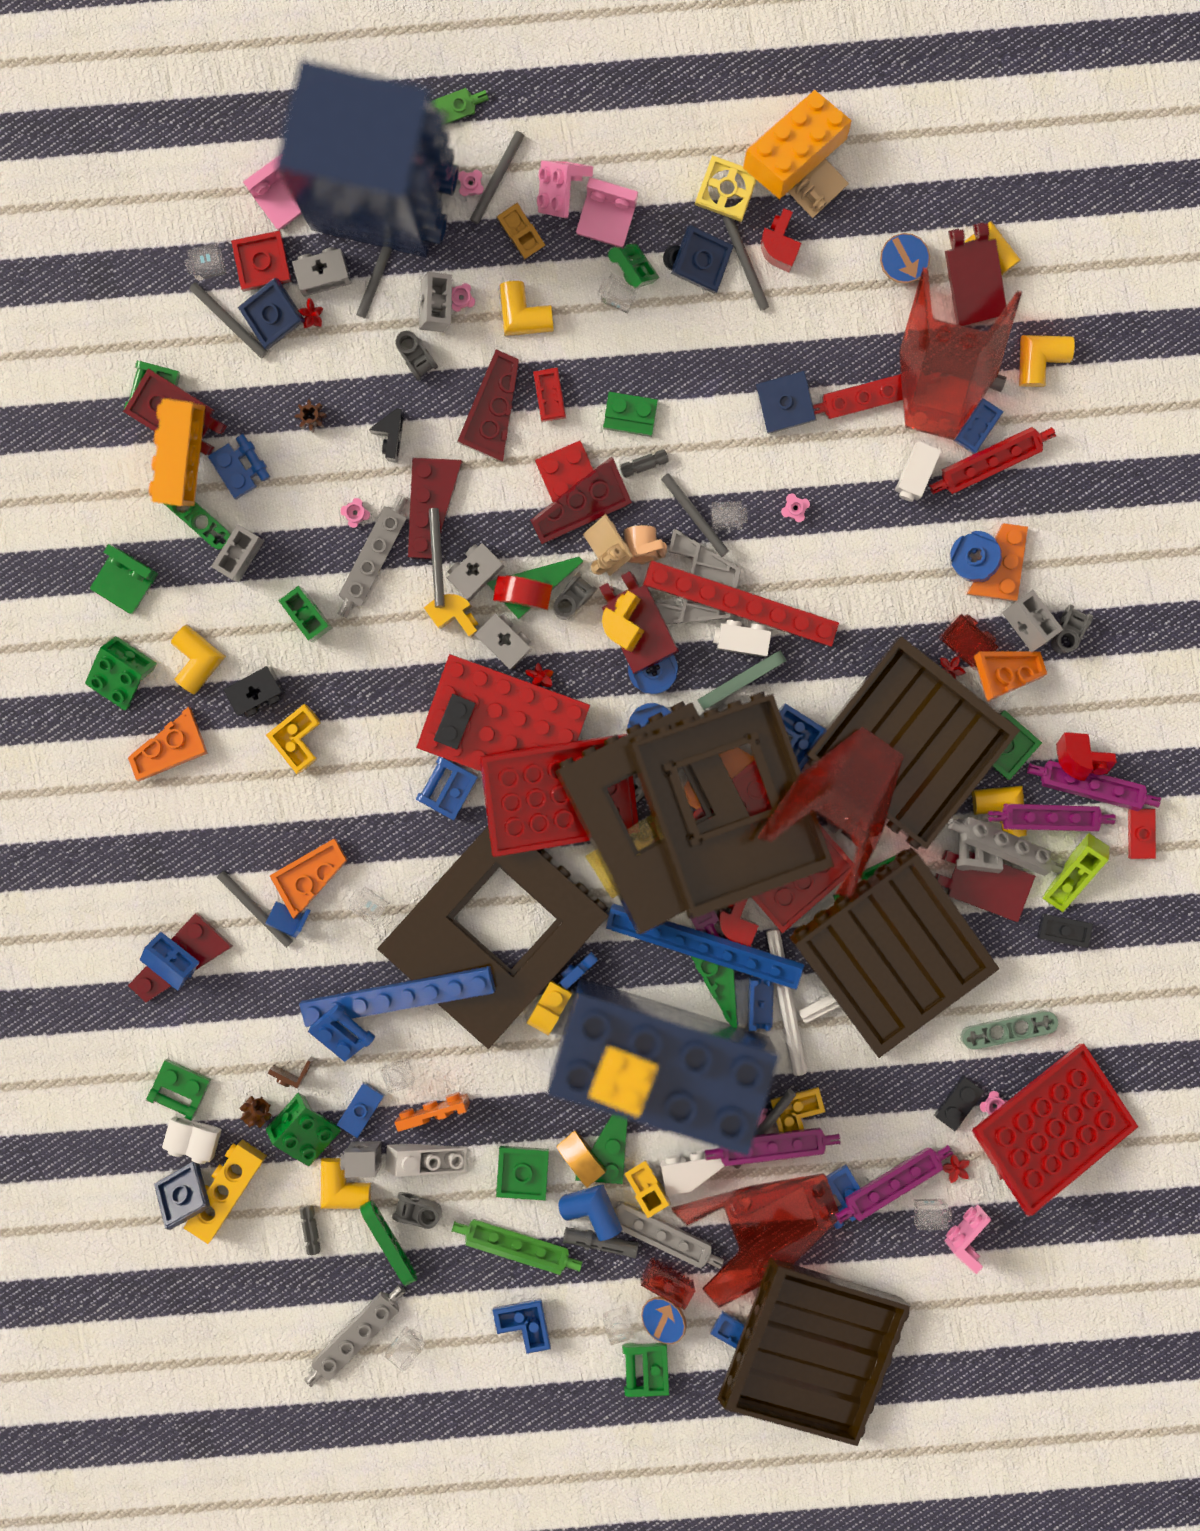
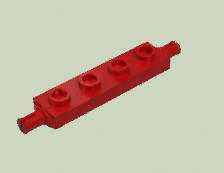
[813,369,941,419]
[929,427,1056,495]

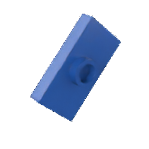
[954,398,1004,454]
[337,1082,384,1138]
[710,1310,745,1349]

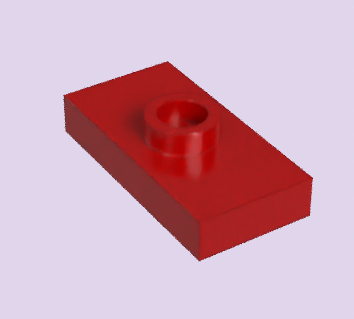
[533,367,566,422]
[1128,809,1156,859]

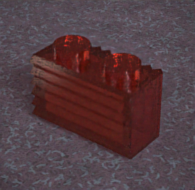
[938,614,998,670]
[640,1258,695,1310]

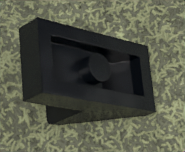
[369,408,404,463]

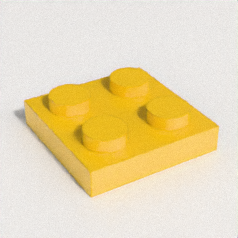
[589,1046,658,1117]

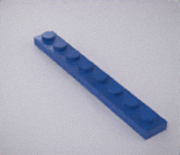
[606,903,805,990]
[299,966,496,1027]

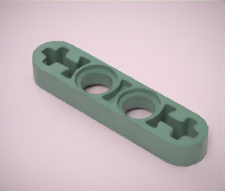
[697,650,787,710]
[961,1010,1058,1050]

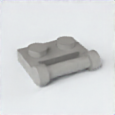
[956,819,1003,873]

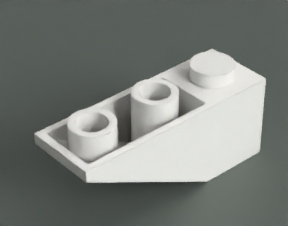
[385,1144,467,1177]
[661,1147,724,1196]

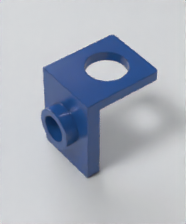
[265,901,310,938]

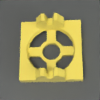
[695,155,757,222]

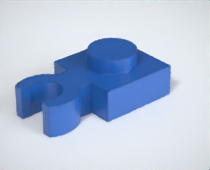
[560,952,598,990]

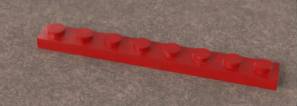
[643,561,839,647]

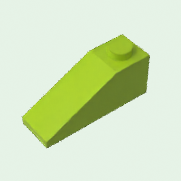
[1042,833,1110,912]

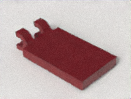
[945,222,1008,327]
[123,369,228,455]
[599,571,679,674]
[935,850,1036,922]

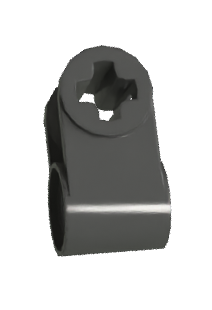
[395,331,438,381]
[554,572,598,620]
[1051,604,1093,654]
[392,1192,442,1229]

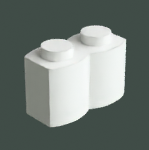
[162,1116,222,1164]

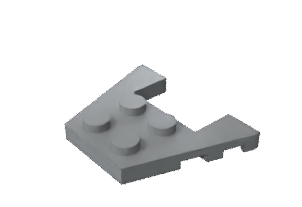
[656,529,741,624]

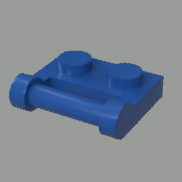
[416,756,478,820]
[308,1005,375,1062]

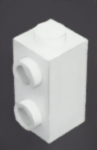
[895,441,941,502]
[713,620,771,657]

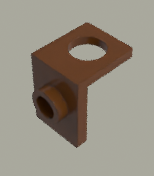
[268,1056,315,1088]

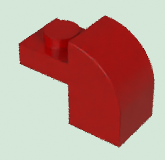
[761,208,802,273]
[493,575,553,610]
[1056,732,1117,781]
[718,899,759,947]

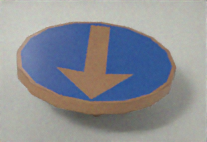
[880,233,930,284]
[641,1297,687,1344]

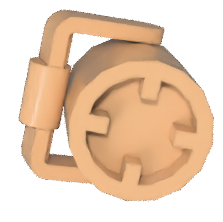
[624,525,667,564]

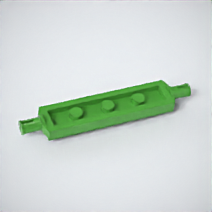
[433,88,489,125]
[451,1219,583,1275]

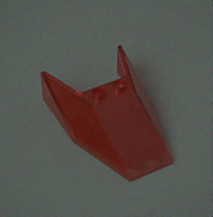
[899,267,1022,440]
[757,727,903,897]
[671,1173,839,1308]

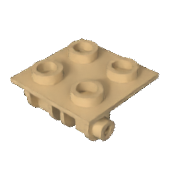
[788,158,849,218]
[583,514,633,576]

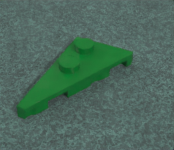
[487,557,583,619]
[691,956,738,1028]
[575,1114,627,1184]

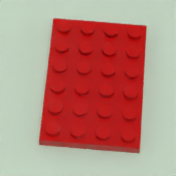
[416,654,591,771]
[479,734,639,857]
[693,759,858,933]
[971,1043,1138,1216]

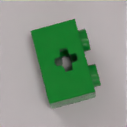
[278,586,333,643]

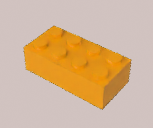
[743,90,852,199]
[149,399,205,506]

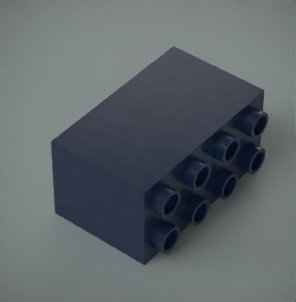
[275,59,459,258]
[547,978,779,1156]

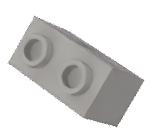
[292,247,352,297]
[419,271,452,333]
[211,524,264,583]
[447,543,504,601]
[1002,590,1063,652]
[474,613,532,670]
[340,1141,382,1178]

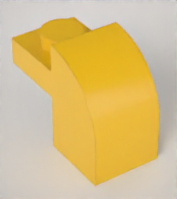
[602,590,644,652]
[423,594,479,638]
[526,981,572,1035]
[624,1160,671,1218]

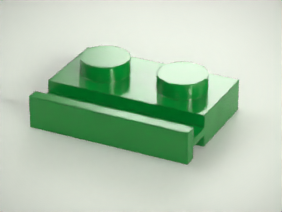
[603,392,658,437]

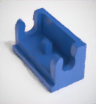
[140,932,200,991]
[747,977,774,1031]

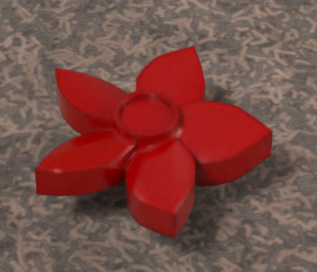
[298,298,324,328]
[940,656,966,679]
[525,663,554,688]
[942,1154,970,1183]

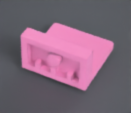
[243,157,302,230]
[537,160,593,218]
[576,177,638,248]
[944,1205,991,1274]

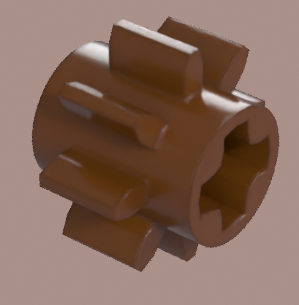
[294,400,327,433]
[239,1096,272,1128]

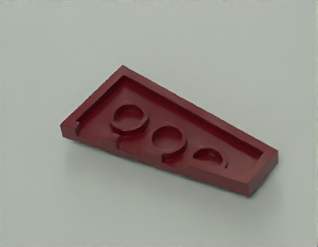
[457,349,519,462]
[531,456,632,544]
[408,458,463,559]
[128,913,233,1002]

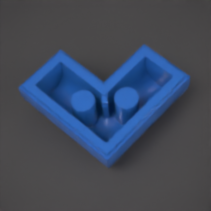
[779,703,825,771]
[558,1184,623,1241]
[492,1298,551,1354]

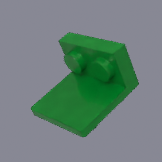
[90,544,159,614]
[85,636,157,710]
[266,1092,341,1166]

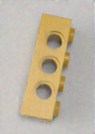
[183,1139,267,1244]

